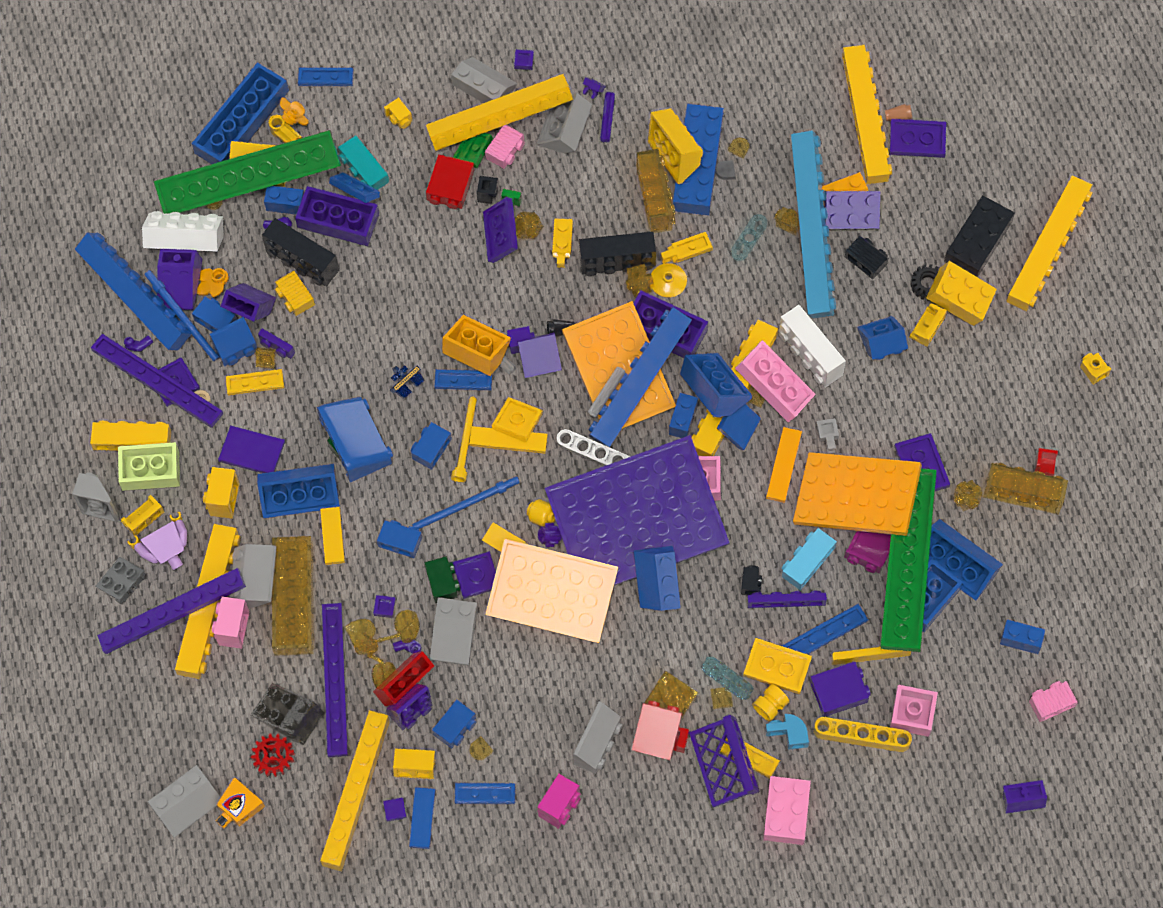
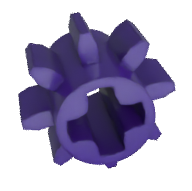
[538,523,562,547]

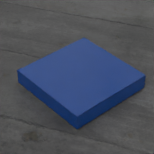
[717,404,761,450]

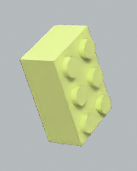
[118,442,180,491]

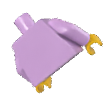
[127,512,187,570]

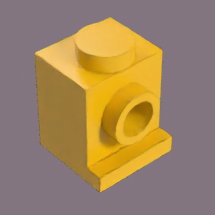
[384,98,412,129]
[1080,353,1111,385]

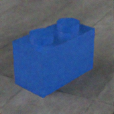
[264,186,304,215]
[192,297,237,332]
[669,393,698,438]
[411,422,452,470]
[377,520,422,558]
[1000,620,1045,654]
[432,699,476,749]

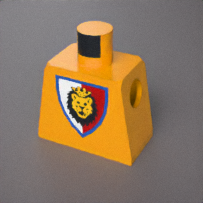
[216,778,265,829]

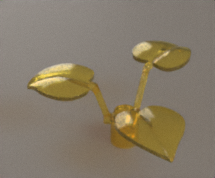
[344,610,419,688]

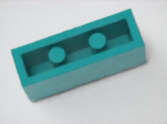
[338,136,389,190]

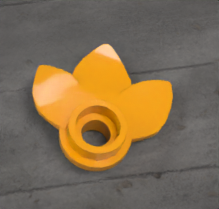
[280,97,309,126]
[197,268,229,298]

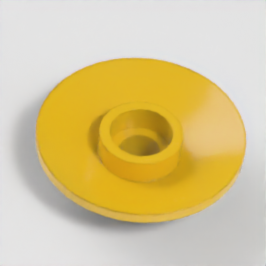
[650,263,687,297]

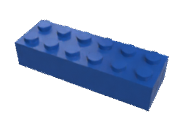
[191,62,289,164]
[673,104,724,216]

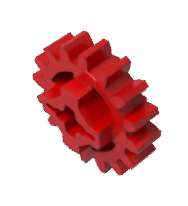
[251,733,295,777]

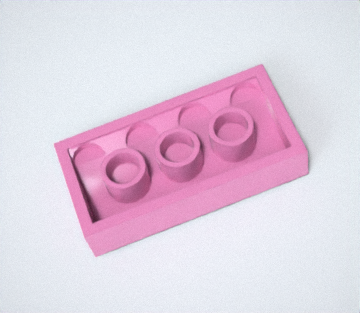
[735,340,815,422]

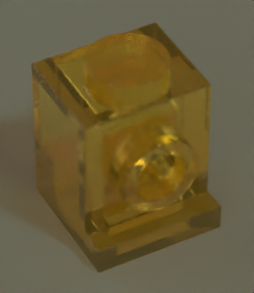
[774,207,800,236]

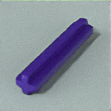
[600,92,615,143]

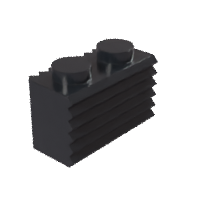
[845,236,889,279]

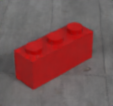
[373,651,434,707]

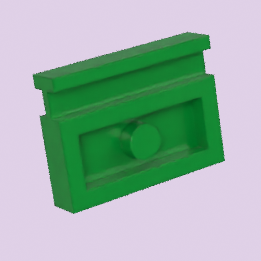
[453,133,493,168]

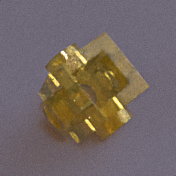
[515,212,544,239]
[625,264,654,297]
[953,480,983,512]

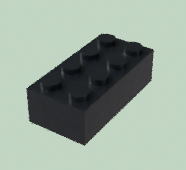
[944,195,1015,277]
[262,218,339,287]
[579,231,656,276]

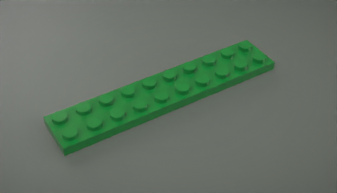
[154,130,341,214]
[881,469,937,652]

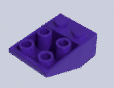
[157,249,203,310]
[386,684,433,731]

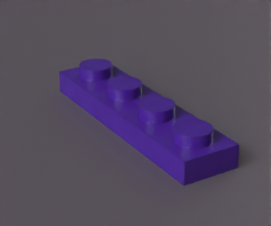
[747,590,827,608]

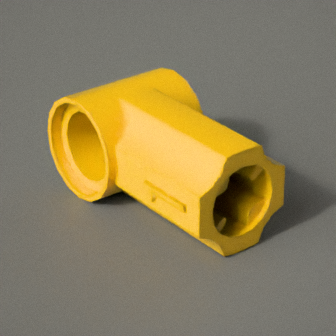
[268,115,302,143]

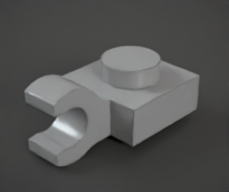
[816,418,839,454]

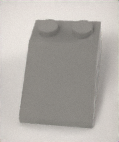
[430,598,478,665]

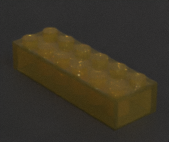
[272,536,314,656]

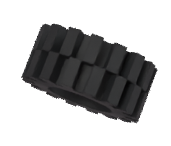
[911,264,939,301]

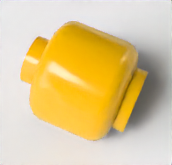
[527,499,556,527]

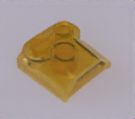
[644,671,699,721]

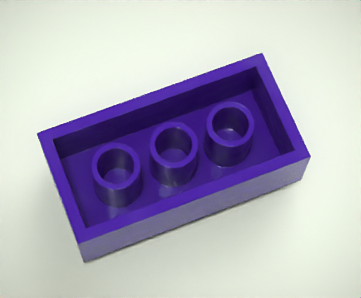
[295,186,379,246]
[633,290,708,358]

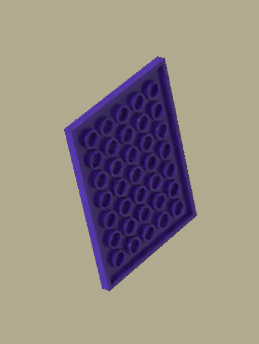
[545,435,730,586]

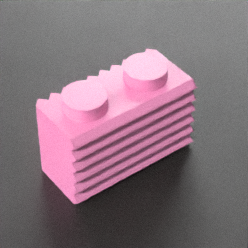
[485,125,525,169]
[1029,681,1078,722]

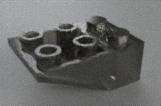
[251,683,325,745]

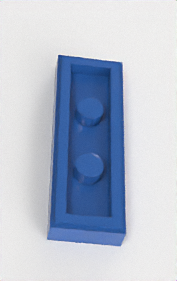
[298,68,353,86]
[329,172,380,203]
[434,369,492,390]
[455,783,515,804]
[409,787,435,849]

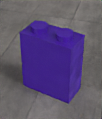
[220,283,276,321]
[809,662,871,717]

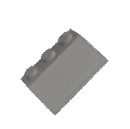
[451,57,518,103]
[536,93,592,153]
[72,472,120,522]
[229,544,276,609]
[573,702,623,774]
[148,765,220,838]

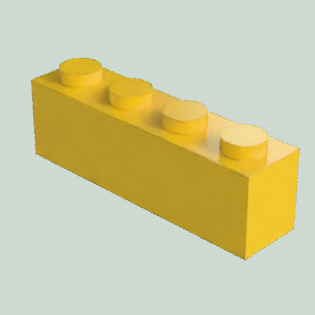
[90,420,171,451]

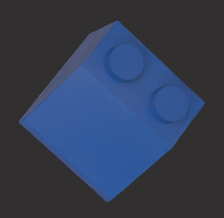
[857,316,908,360]
[210,317,258,367]

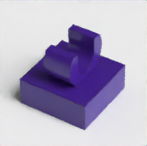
[582,77,606,99]

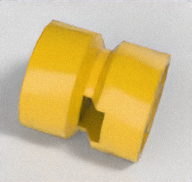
[752,684,790,722]

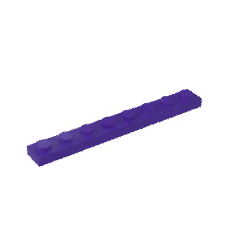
[91,334,223,428]
[97,568,246,654]
[322,603,348,758]

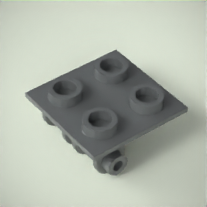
[95,557,146,604]

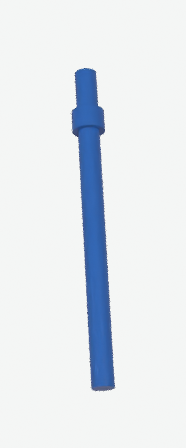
[144,270,219,362]
[412,476,520,529]

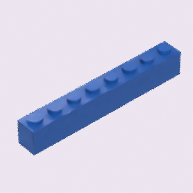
[75,232,191,350]
[588,307,692,447]

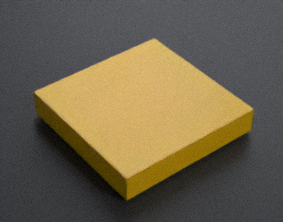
[492,397,543,442]

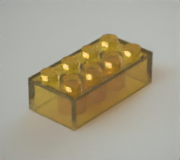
[636,149,676,233]
[983,463,1068,515]

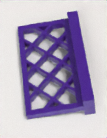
[689,715,760,807]

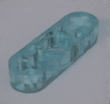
[731,214,767,261]
[702,657,753,700]

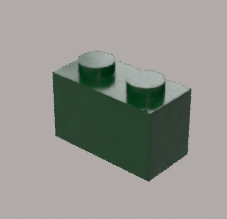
[424,556,460,603]

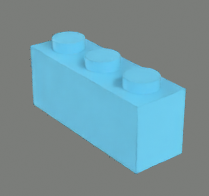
[782,528,837,591]

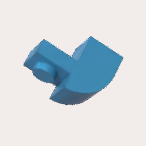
[765,714,809,750]

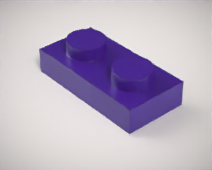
[258,328,295,359]

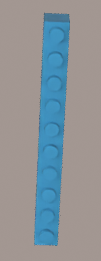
[791,130,836,318]

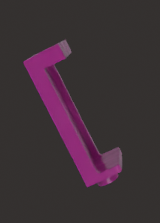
[844,531,891,574]

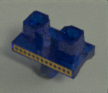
[390,365,424,399]

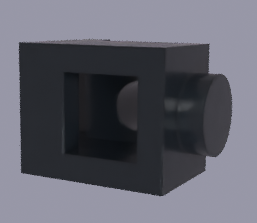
[477,176,498,204]
[741,565,762,595]

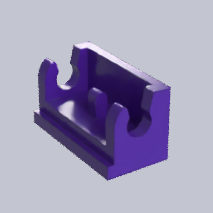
[1002,780,1047,814]

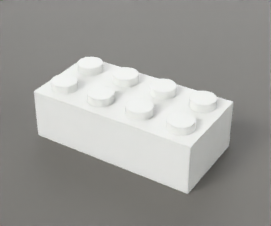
[142,211,223,251]
[779,305,846,387]

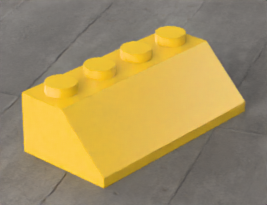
[648,108,703,184]

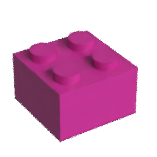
[537,774,581,829]

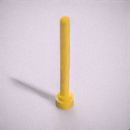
[451,396,477,482]

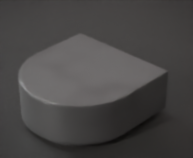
[716,160,735,180]

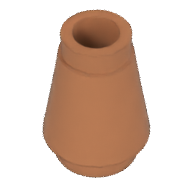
[885,104,912,121]

